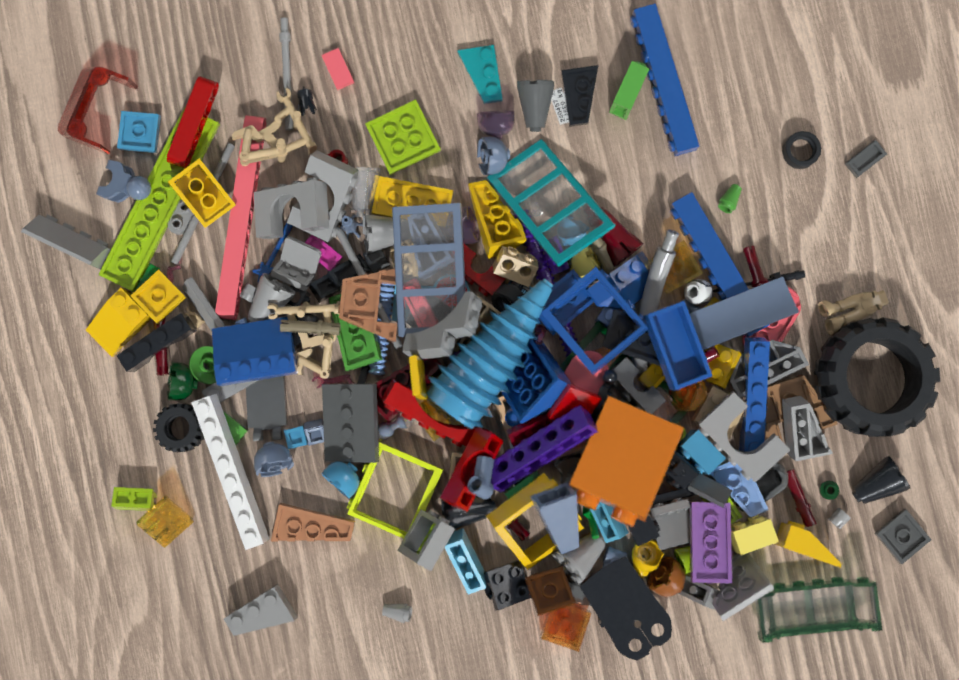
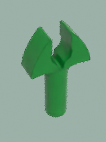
[583,506,600,539]

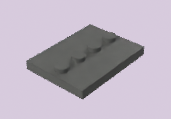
[322,384,379,463]

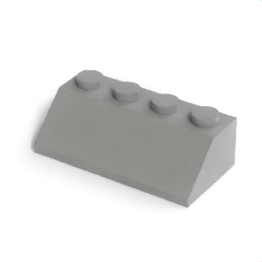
[21,214,111,270]

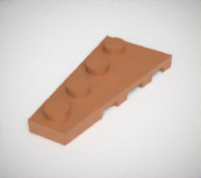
[271,503,355,542]

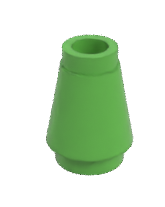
[718,184,742,213]

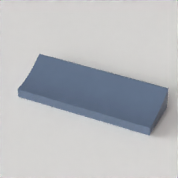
[690,277,799,350]

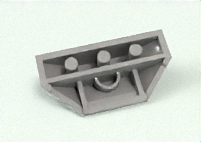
[730,340,809,398]

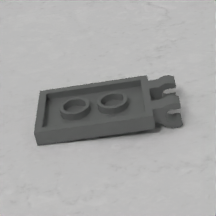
[246,376,288,441]

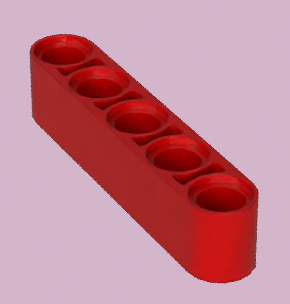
[167,76,219,169]

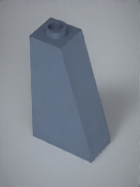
[531,483,579,554]

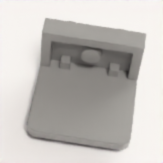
[271,236,321,291]
[648,498,690,550]

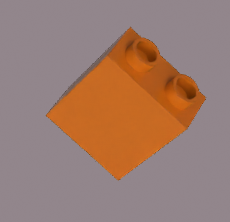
[569,396,684,527]

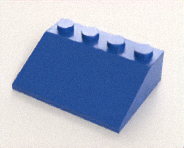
[212,317,298,386]
[501,338,572,423]

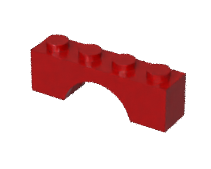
[440,428,504,512]

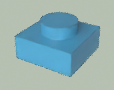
[284,426,308,449]

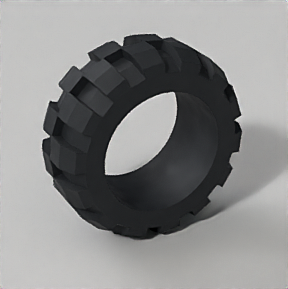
[814,317,940,437]

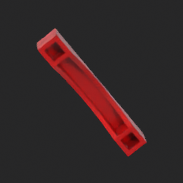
[381,379,491,447]

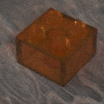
[540,605,591,652]

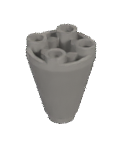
[553,531,606,585]

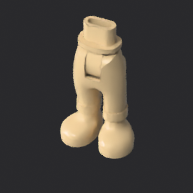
[818,290,889,335]

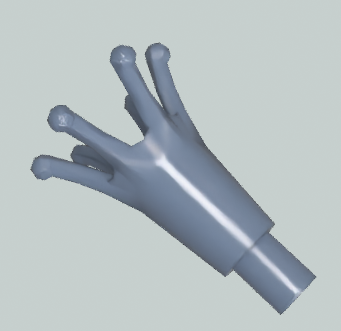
[340,214,363,239]

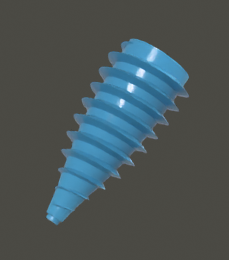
[426,279,553,429]

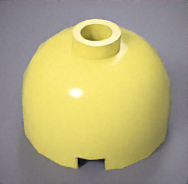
[570,245,600,282]

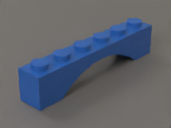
[739,337,770,452]

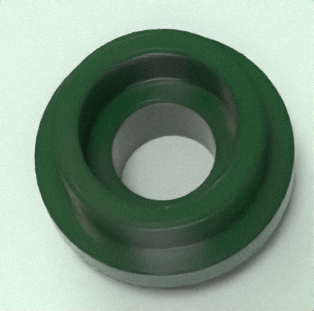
[819,480,839,500]

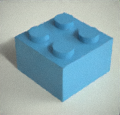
[677,430,726,475]

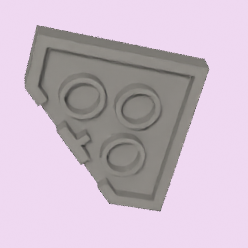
[712,552,774,621]

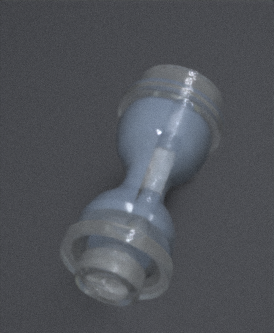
[378,412,416,442]

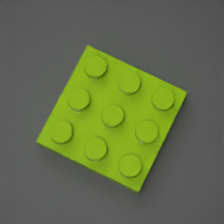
[365,99,441,175]

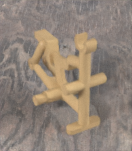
[232,88,317,166]
[267,301,340,379]

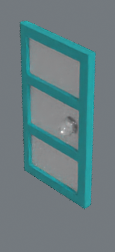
[487,139,615,267]

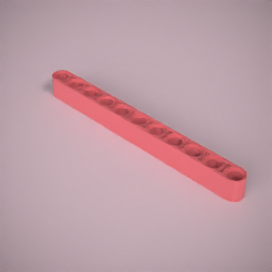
[215,115,266,320]

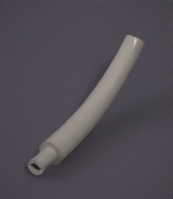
[632,230,679,372]

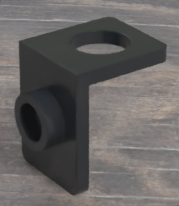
[287,285,311,306]

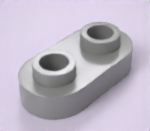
[168,199,193,235]

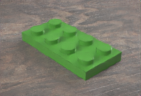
[329,294,383,371]

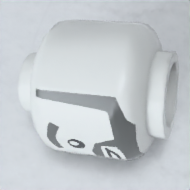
[684,279,713,304]

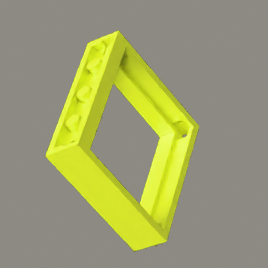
[347,442,444,539]

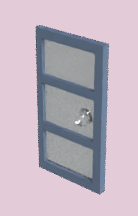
[392,203,466,337]

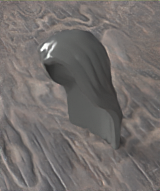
[730,462,789,512]

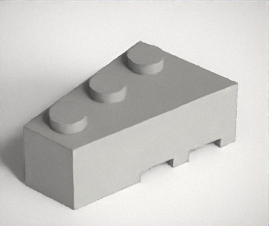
[782,396,833,461]
[224,584,298,636]

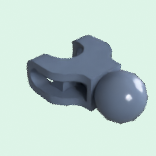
[96,160,151,203]

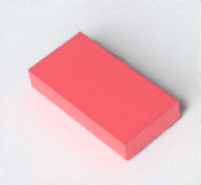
[321,48,354,91]

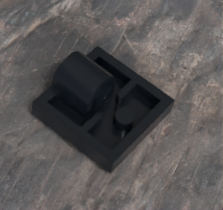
[484,560,531,611]

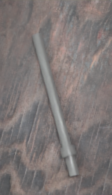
[279,18,293,130]

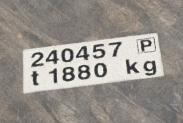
[551,87,568,125]

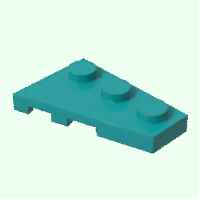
[457,45,503,104]

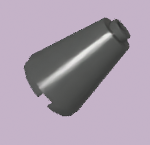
[517,80,554,132]

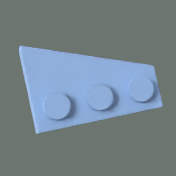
[710,462,769,518]

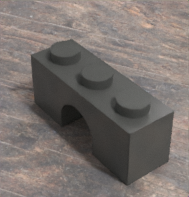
[611,357,666,414]

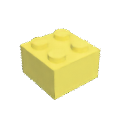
[731,515,779,555]

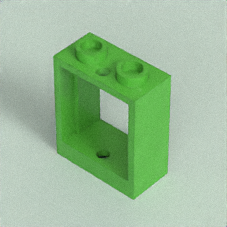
[609,61,650,120]

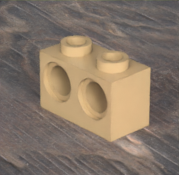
[493,246,539,287]

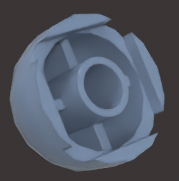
[477,137,510,175]
[254,442,294,477]

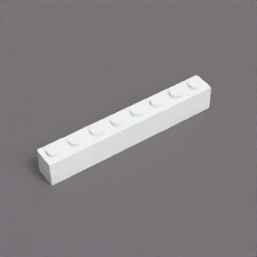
[192,394,270,550]

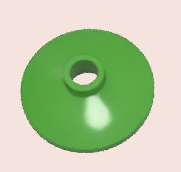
[189,346,216,384]

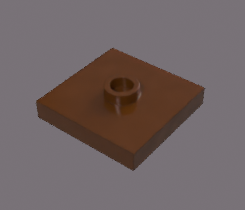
[525,566,576,616]

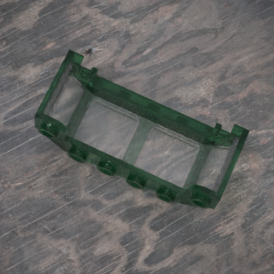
[756,577,883,643]

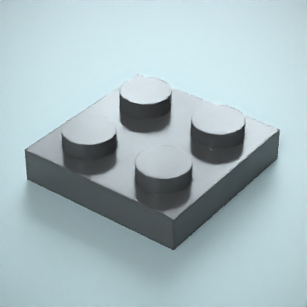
[874,509,932,564]

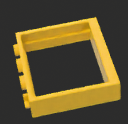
[486,473,584,570]

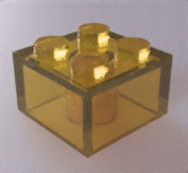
[648,240,703,294]

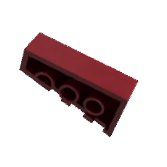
[374,358,442,422]

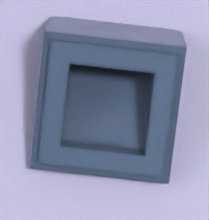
[304,419,324,446]

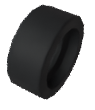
[782,131,821,169]
[491,284,524,313]

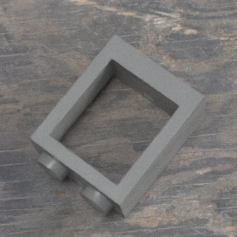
[397,509,455,571]

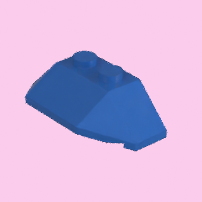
[586,251,651,310]

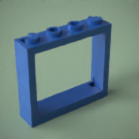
[541,267,648,375]

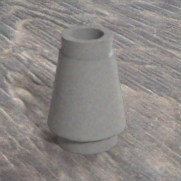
[382,604,412,623]

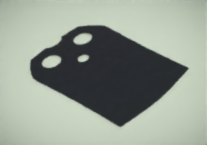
[580,556,672,661]

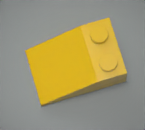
[168,158,236,228]
[86,288,152,357]
[774,520,842,568]

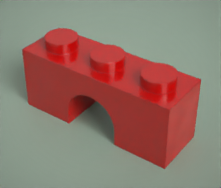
[448,243,506,297]

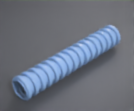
[368,284,395,375]

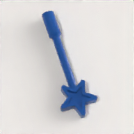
[253,222,293,283]

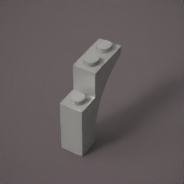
[402,291,482,359]

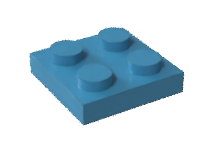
[117,111,161,153]

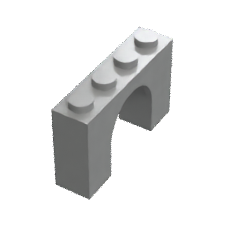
[287,150,359,242]
[254,178,329,240]
[698,391,790,482]

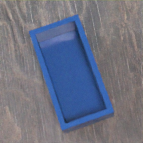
[644,301,713,390]

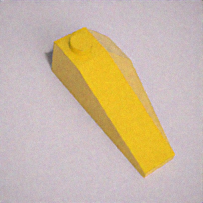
[468,180,527,259]

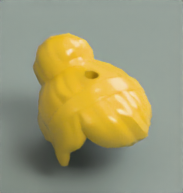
[632,540,664,579]

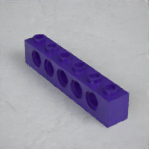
[490,405,598,493]

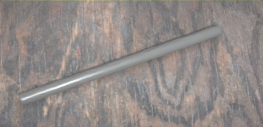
[171,143,235,265]
[337,229,403,349]

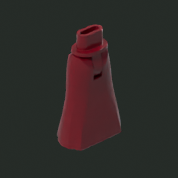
[584,206,644,267]

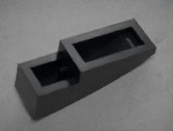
[309,254,370,303]

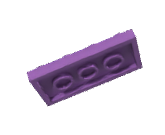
[690,502,732,583]

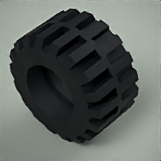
[153,403,204,452]

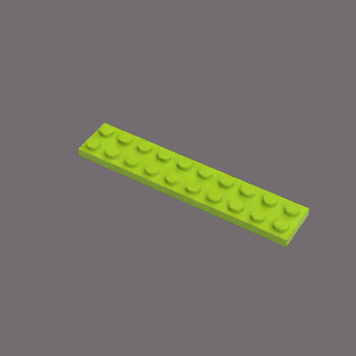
[98,107,220,292]

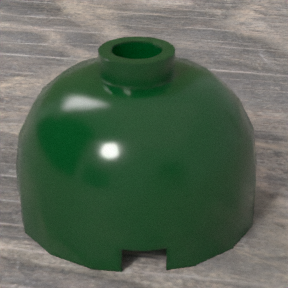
[167,361,198,401]

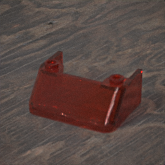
[58,67,138,155]

